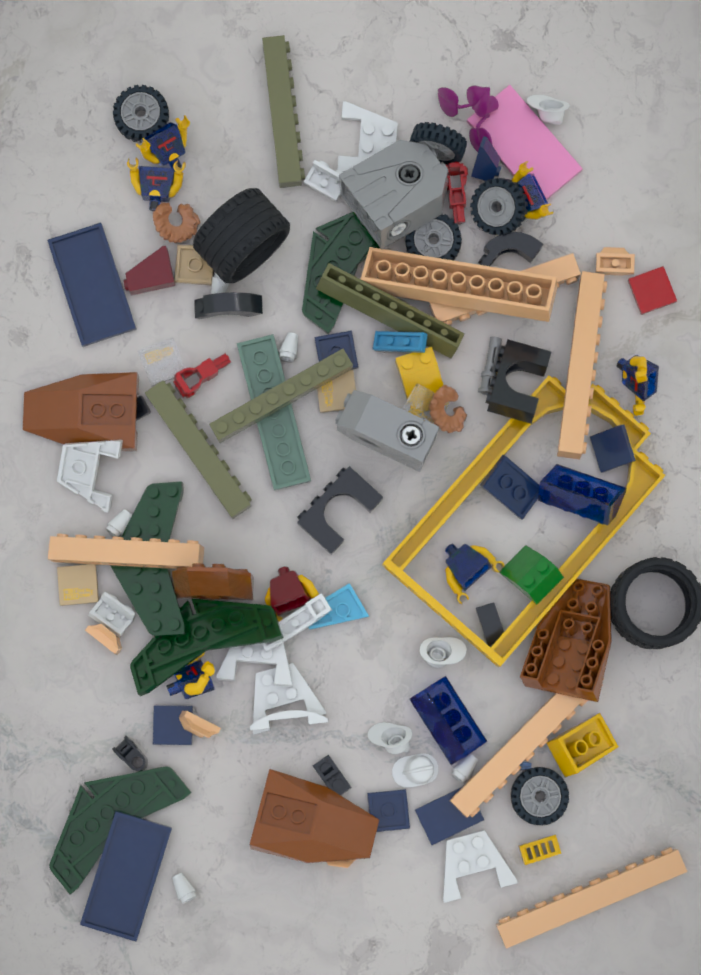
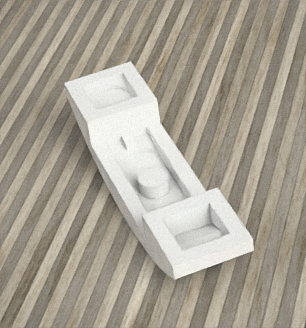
[261,593,332,652]
[250,710,328,730]

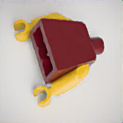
[265,566,319,622]

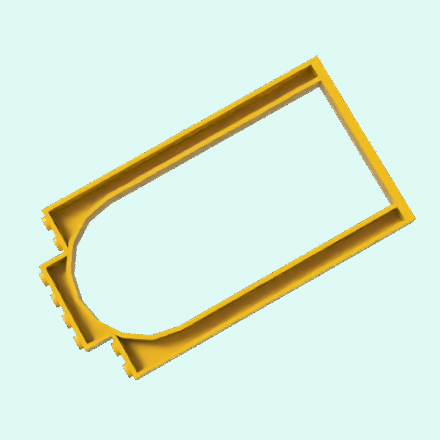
[382,375,666,668]

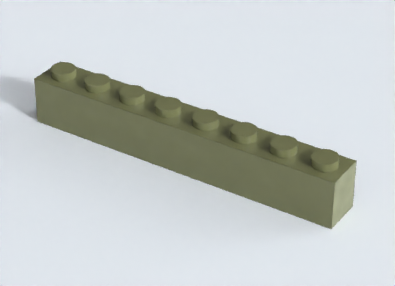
[262,35,305,188]
[316,263,465,359]
[209,349,353,443]
[145,380,252,519]

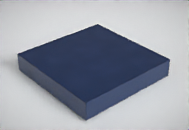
[314,330,358,370]
[590,424,636,473]
[153,706,193,745]
[367,789,410,832]

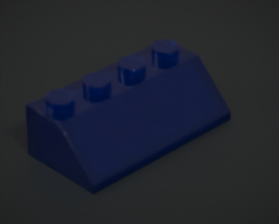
[538,464,627,525]
[409,676,487,765]

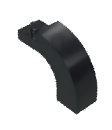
[478,232,543,266]
[194,292,263,319]

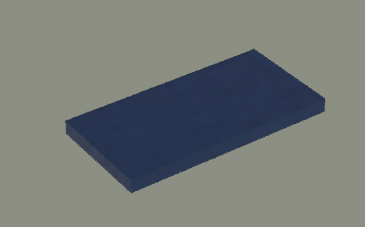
[47,223,136,347]
[80,810,172,942]

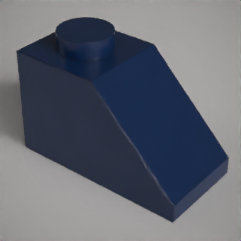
[471,136,502,181]

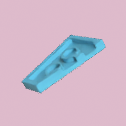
[308,583,369,630]

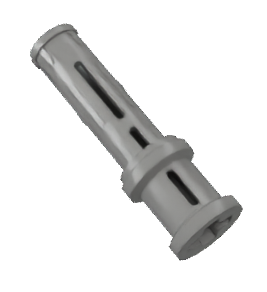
[478,337,502,395]

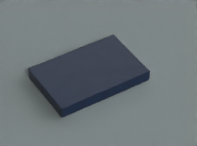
[480,455,545,520]
[415,786,484,845]

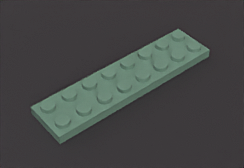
[237,334,311,491]

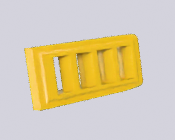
[518,834,562,865]

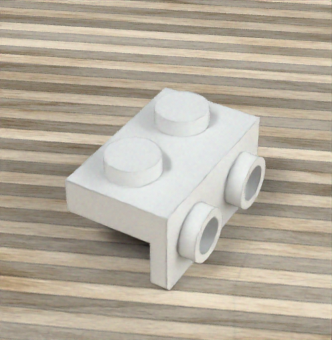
[303,160,343,202]
[88,592,136,638]

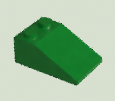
[499,545,564,605]

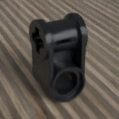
[112,735,148,771]

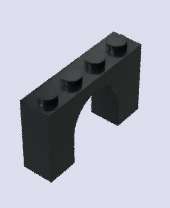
[485,339,551,424]
[297,466,383,555]

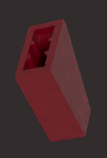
[123,246,175,295]

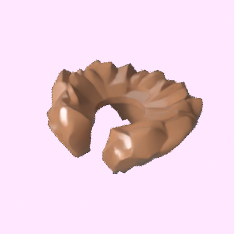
[153,202,201,243]
[429,385,467,433]

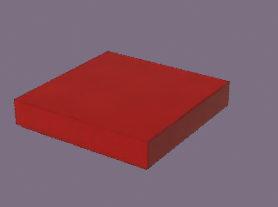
[628,266,677,315]

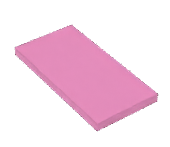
[467,85,583,206]

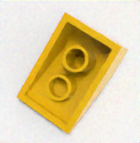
[395,347,449,415]
[546,713,618,777]

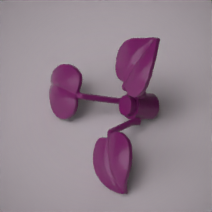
[438,85,499,152]

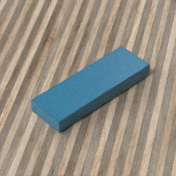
[373,331,428,353]

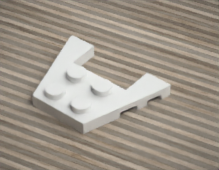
[337,101,398,172]
[57,440,123,513]
[217,643,293,687]
[253,663,326,735]
[443,830,518,903]

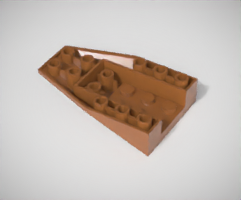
[23,372,139,451]
[172,563,254,600]
[520,579,612,702]
[249,769,379,863]

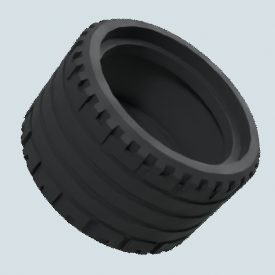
[193,188,290,283]
[610,557,701,649]

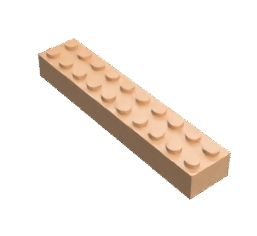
[361,247,557,322]

